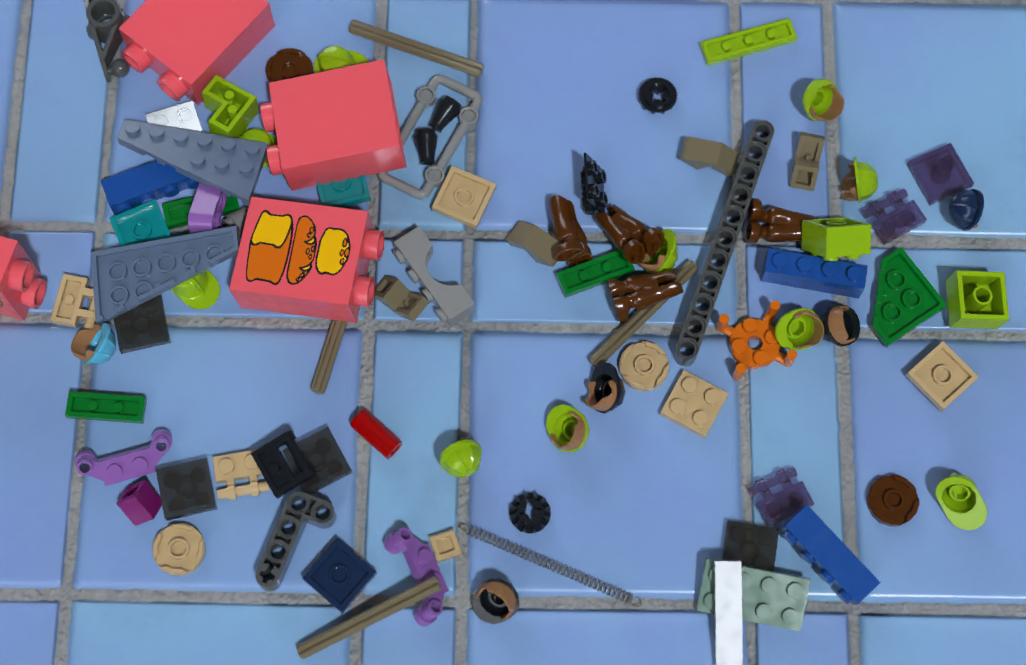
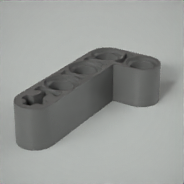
[255,491,336,592]

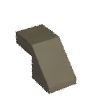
[790,132,825,191]
[680,137,739,177]
[506,221,562,267]
[374,275,429,321]

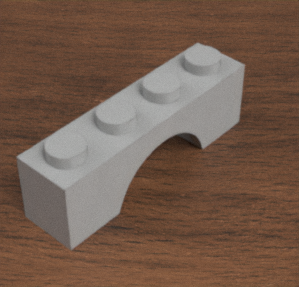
[393,226,475,328]

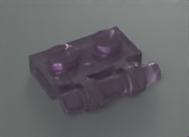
[862,188,927,245]
[747,467,814,527]

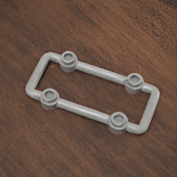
[378,75,483,200]

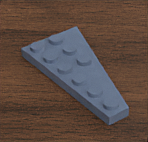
[117,119,268,206]
[91,226,240,325]

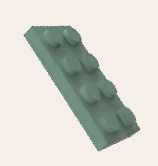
[696,558,810,632]

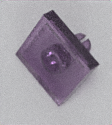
[906,143,974,206]

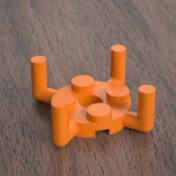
[716,300,797,381]

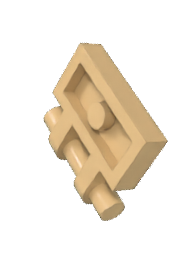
[50,274,96,329]
[212,449,270,500]

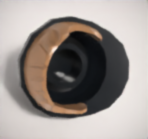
[820,304,860,347]
[584,362,626,414]
[472,577,520,624]

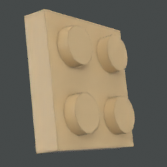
[431,166,496,229]
[905,341,979,412]
[660,370,729,439]

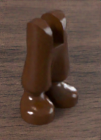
[549,195,592,268]
[746,198,817,244]
[594,204,664,264]
[607,268,683,323]

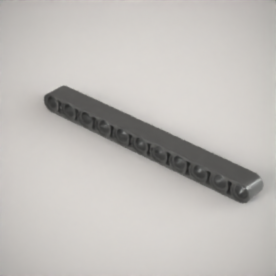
[674,120,774,367]

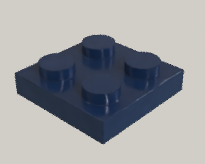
[302,539,377,614]

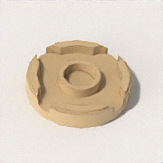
[619,341,669,391]
[153,523,206,576]

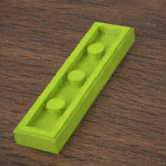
[699,18,797,66]

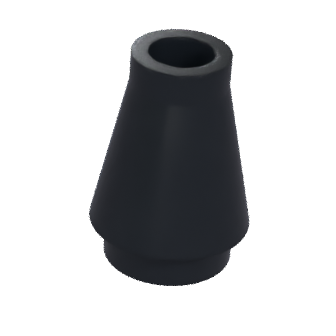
[429,95,461,133]
[414,128,438,165]

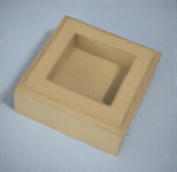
[429,529,462,563]

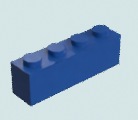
[101,160,199,215]
[761,248,868,299]
[780,505,881,605]

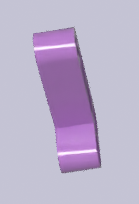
[188,183,228,234]

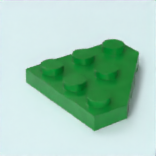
[871,247,947,348]

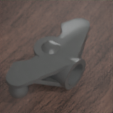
[84,0,130,83]

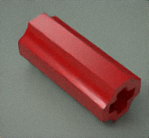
[350,409,402,459]

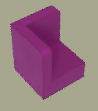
[116,480,163,525]

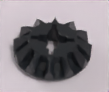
[639,77,677,114]
[509,492,551,534]

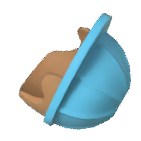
[71,323,116,365]

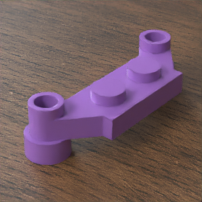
[75,429,172,486]
[384,527,449,627]

